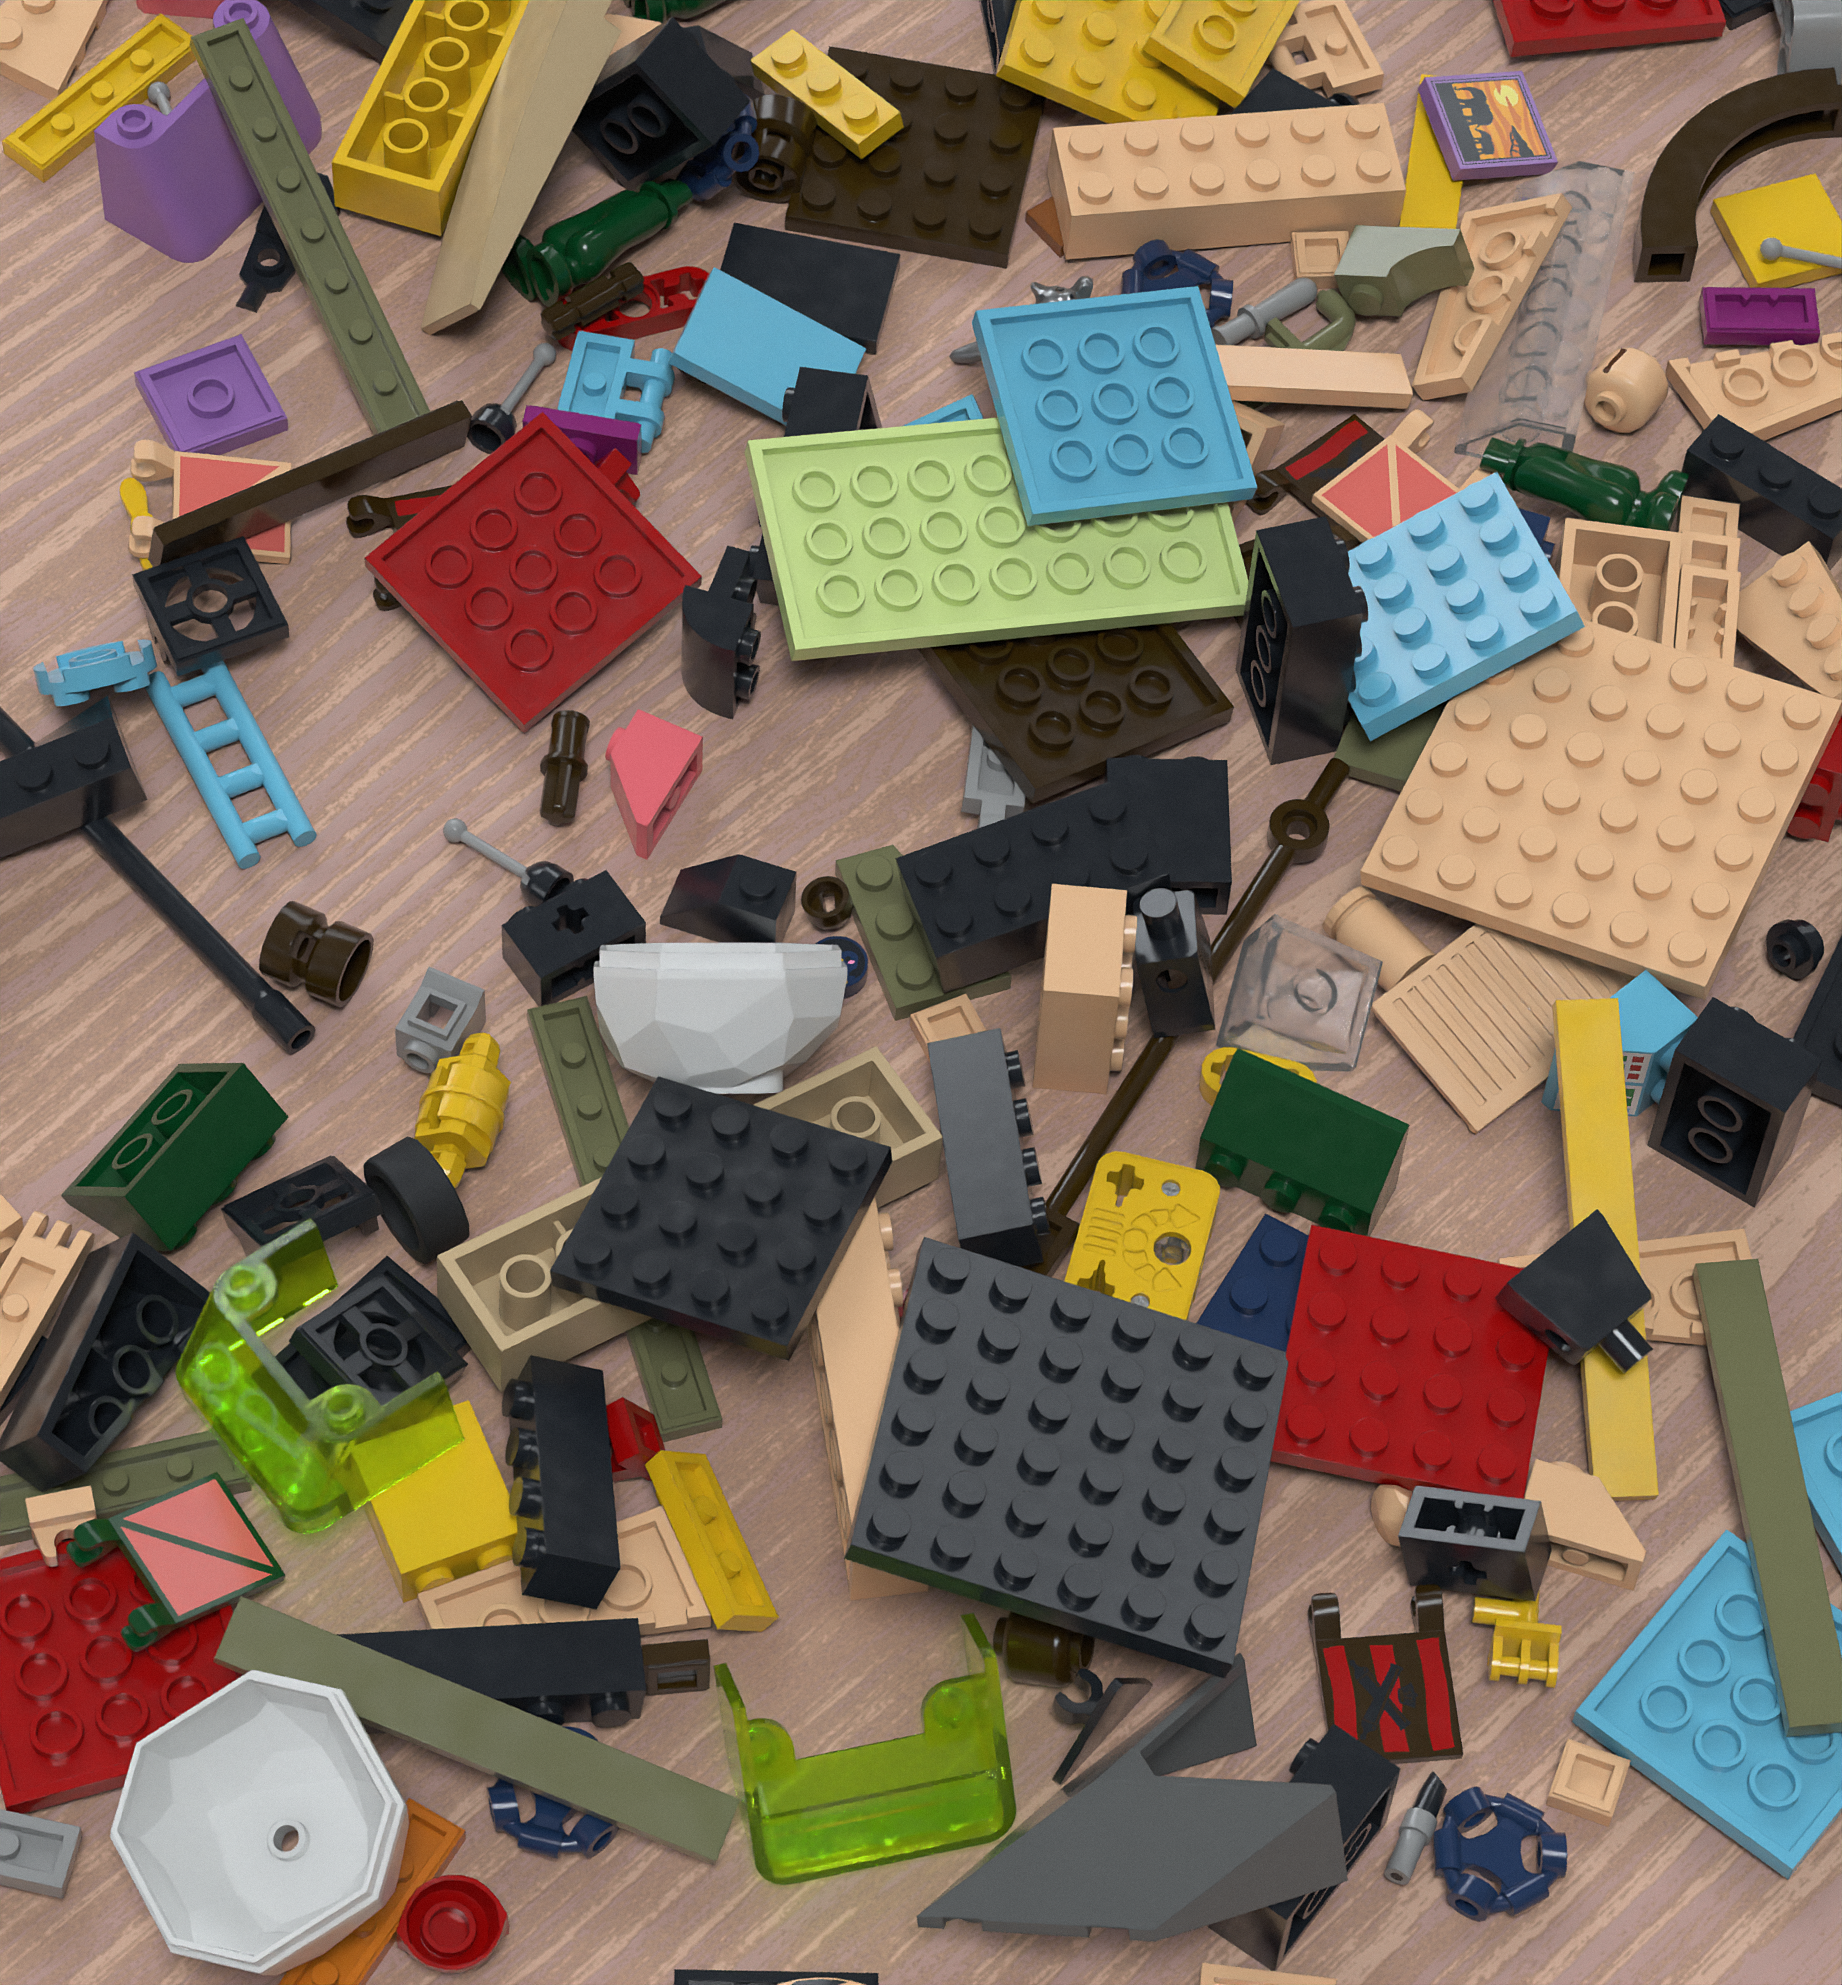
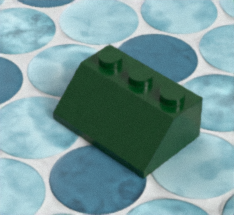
[1195,1048,1410,1237]
[61,1063,289,1251]

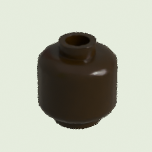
[993,1611,1095,1688]

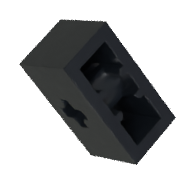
[501,870,646,1007]
[1398,1486,1552,1601]

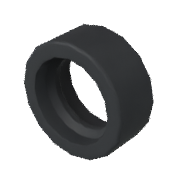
[363,1136,470,1264]

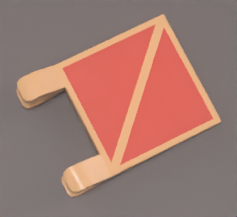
[1312,409,1502,543]
[128,440,291,565]

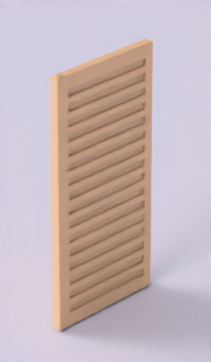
[1369,923,1636,1135]

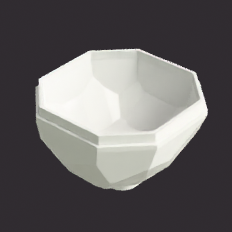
[594,943,847,1094]
[110,1670,409,1975]

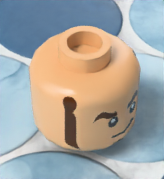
[1583,347,1668,433]

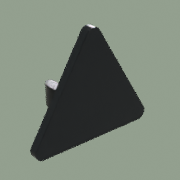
[1052,1668,1153,1786]

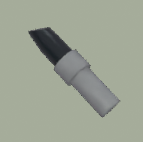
[1384,1771,1447,1885]

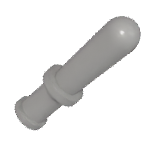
[1211,277,1317,345]

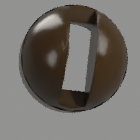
[801,876,853,930]

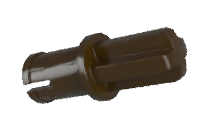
[540,710,590,826]

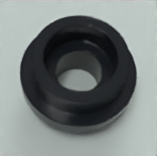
[1766,919,1824,979]

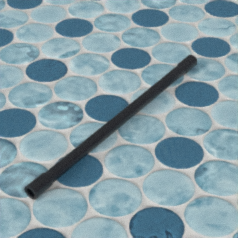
[0,706,316,1054]

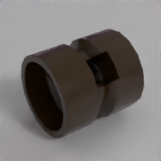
[732,94,817,203]
[259,901,374,1007]

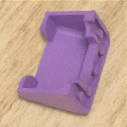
[94,0,322,263]

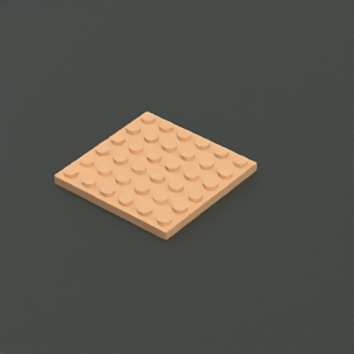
[1360,618,1842,1000]

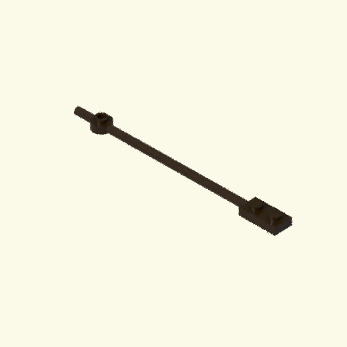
[1019,758,1351,1277]

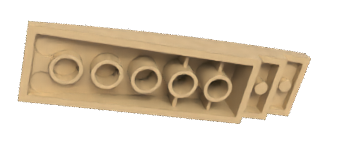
[421,0,621,335]

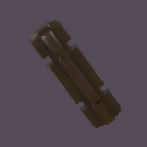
[541,262,644,340]

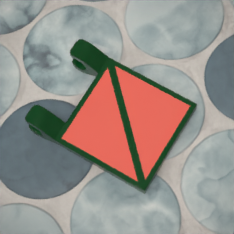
[66,1472,286,1652]

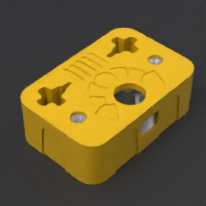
[1064,1151,1220,1321]

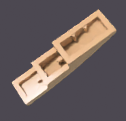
[1673,496,1741,667]

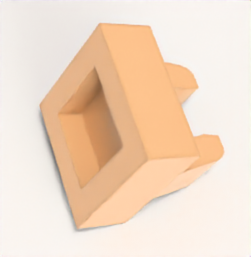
[25,1485,97,1567]

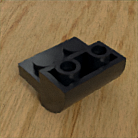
[681,545,761,720]

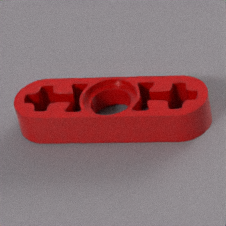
[557,266,709,351]

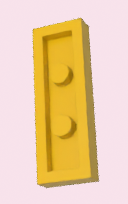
[750,29,904,159]
[645,1450,779,1632]

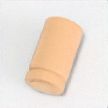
[1323,886,1435,992]

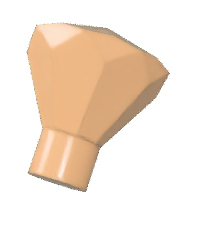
[1371,1485,1413,1547]

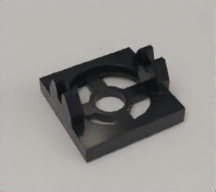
[132,536,289,676]
[221,1155,384,1283]
[289,1273,468,1433]

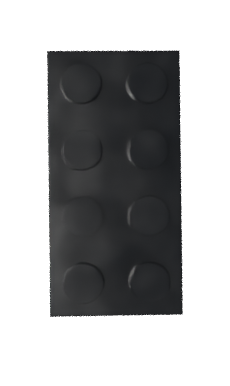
[1235,516,1368,765]
[895,775,1172,994]

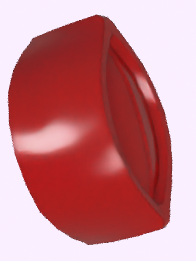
[396,1875,509,1974]

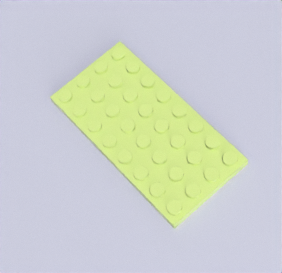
[744,418,1249,661]

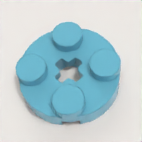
[33,639,157,706]

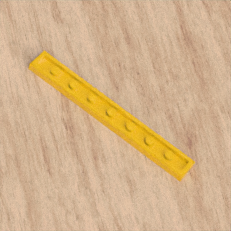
[1552,998,1659,1501]

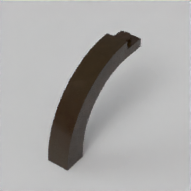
[1632,67,1842,283]

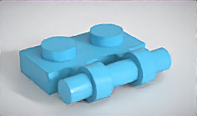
[557,331,675,453]

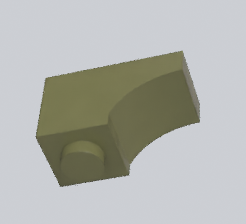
[1334,225,1475,317]

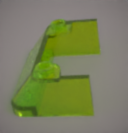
[176,1218,465,1534]
[713,1613,1016,1885]

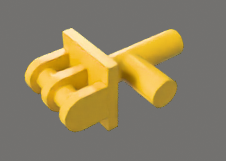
[1472,1589,1562,1688]

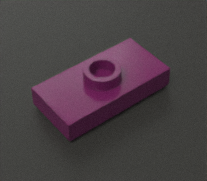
[1699,287,1820,345]
[522,405,642,475]

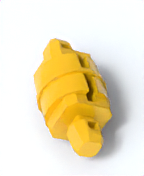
[414,1032,511,1189]

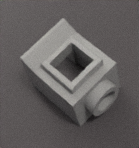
[395,967,486,1073]

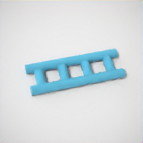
[145,661,317,869]

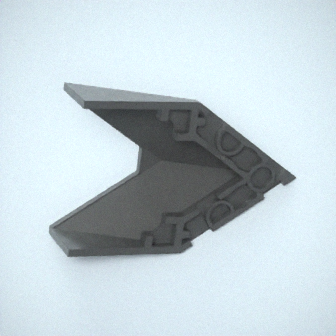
[916,1653,1348,1942]

